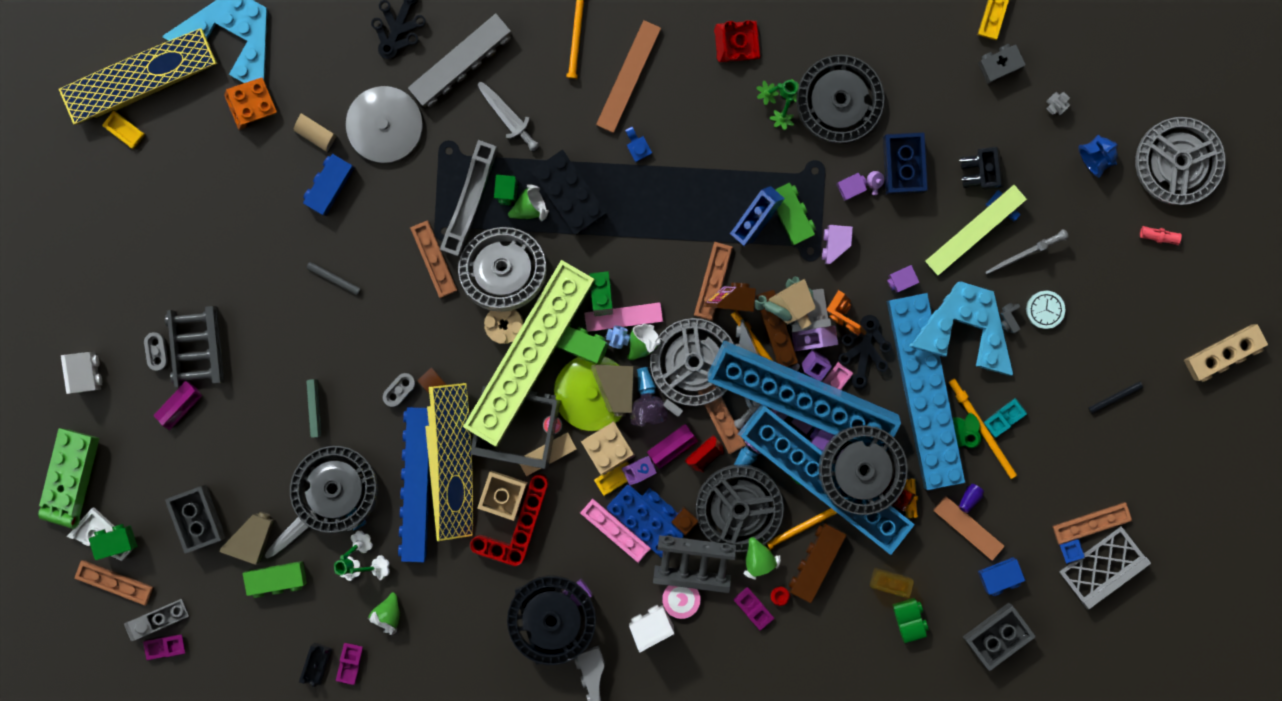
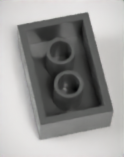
[165,485,226,554]
[963,603,1036,671]

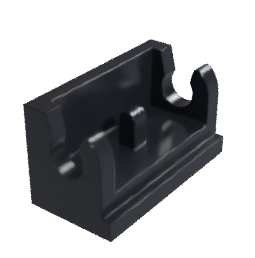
[299,642,332,687]

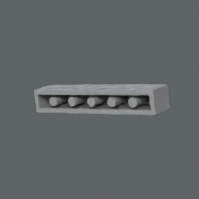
[408,13,512,108]

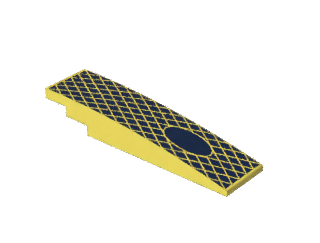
[59,28,217,125]
[425,383,473,541]

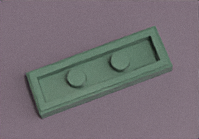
[306,379,321,437]

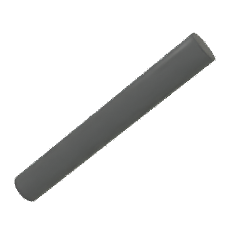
[306,262,361,295]

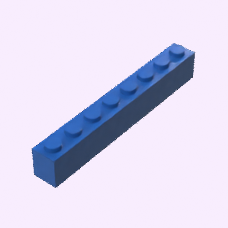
[398,407,430,562]

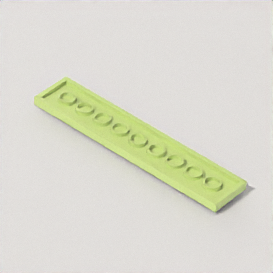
[463,260,595,447]

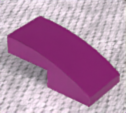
[733,587,774,630]
[143,634,185,660]
[336,643,363,685]

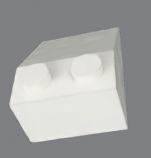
[629,605,674,652]

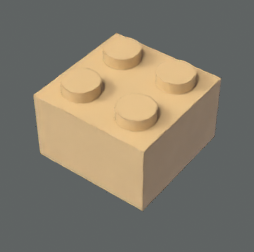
[581,422,635,476]
[477,470,528,521]

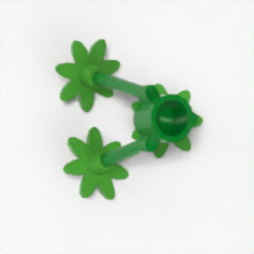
[756,79,799,130]

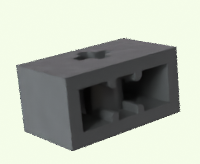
[978,44,1025,84]

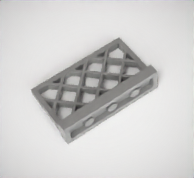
[1059,526,1151,609]

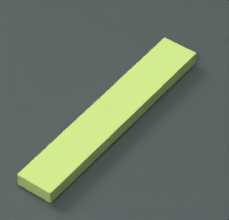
[925,185,1027,275]

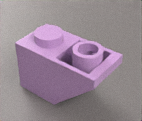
[822,225,853,264]

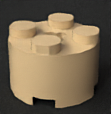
[484,309,524,344]

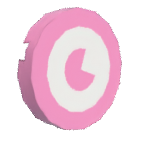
[662,585,700,619]

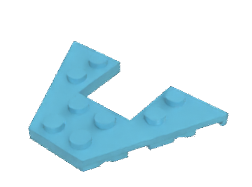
[163,0,268,83]
[909,282,1013,376]

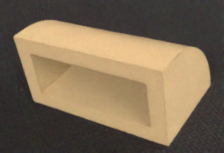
[294,113,337,152]

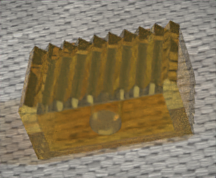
[869,568,914,599]

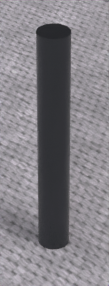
[1088,381,1143,414]

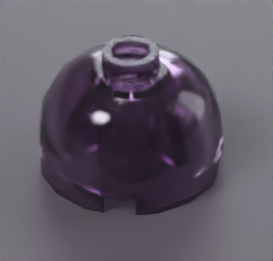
[629,393,668,426]

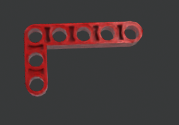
[470,474,548,566]

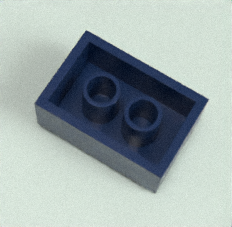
[883,133,928,194]

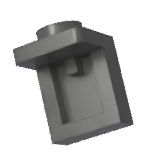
[999,302,1020,334]

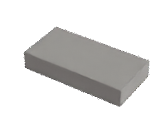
[663,399,683,416]

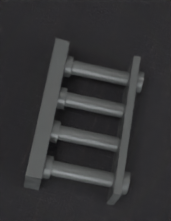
[165,306,224,387]
[653,535,736,593]

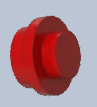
[771,586,790,606]

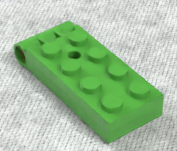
[38,428,100,529]

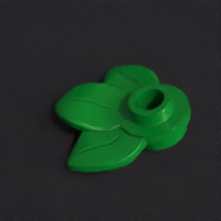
[952,413,981,448]

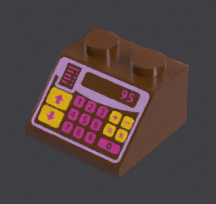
[704,283,756,312]

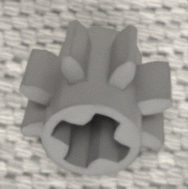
[1046,91,1070,115]

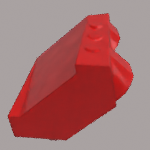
[714,20,760,62]
[685,435,724,472]

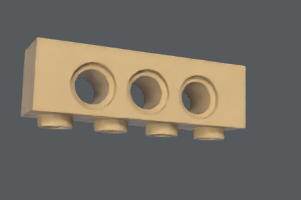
[1184,324,1268,382]

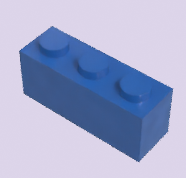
[303,154,355,216]
[730,186,785,246]

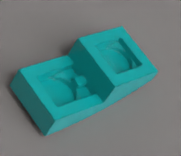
[984,398,1027,438]

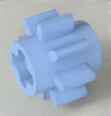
[606,325,630,349]

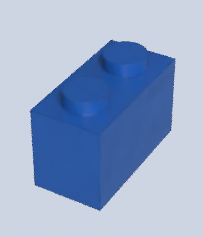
[978,557,1025,596]

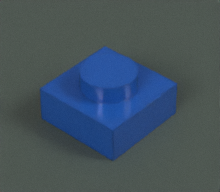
[1060,539,1085,563]

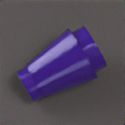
[958,484,984,513]

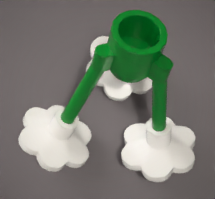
[334,530,390,581]

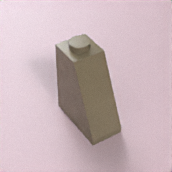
[591,365,633,417]
[220,512,275,565]

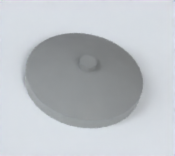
[346,86,423,163]

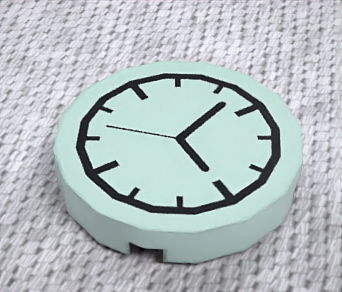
[1026,291,1066,329]

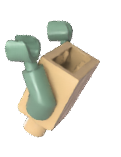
[754,276,815,329]

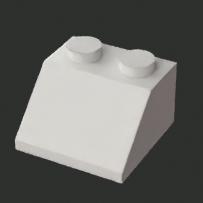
[61,352,102,394]

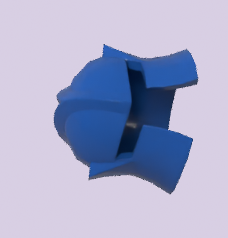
[1078,135,1118,177]

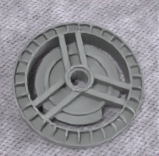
[1135,117,1225,205]
[458,227,547,312]
[650,318,733,406]

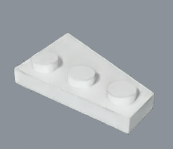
[67,508,133,561]

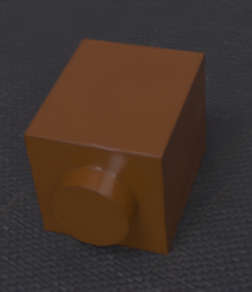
[671,506,698,535]

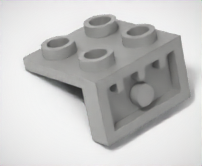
[790,289,831,332]

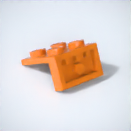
[224,78,277,130]
[827,290,867,336]

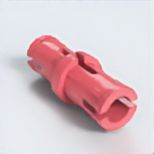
[1140,226,1182,245]

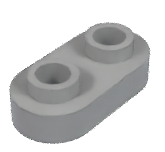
[144,332,168,371]
[383,373,416,407]

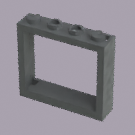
[470,386,561,469]

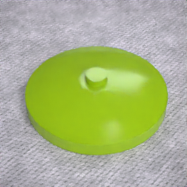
[554,356,622,431]

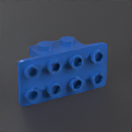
[607,485,684,557]

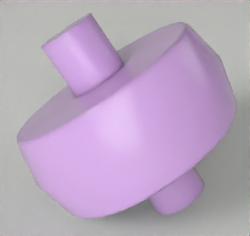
[867,171,884,195]

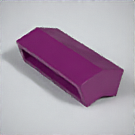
[153,381,202,430]
[647,424,698,469]

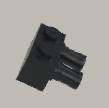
[960,147,1004,190]

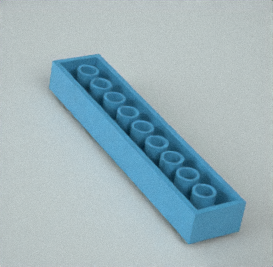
[887,293,965,490]
[708,340,901,451]
[738,404,915,555]

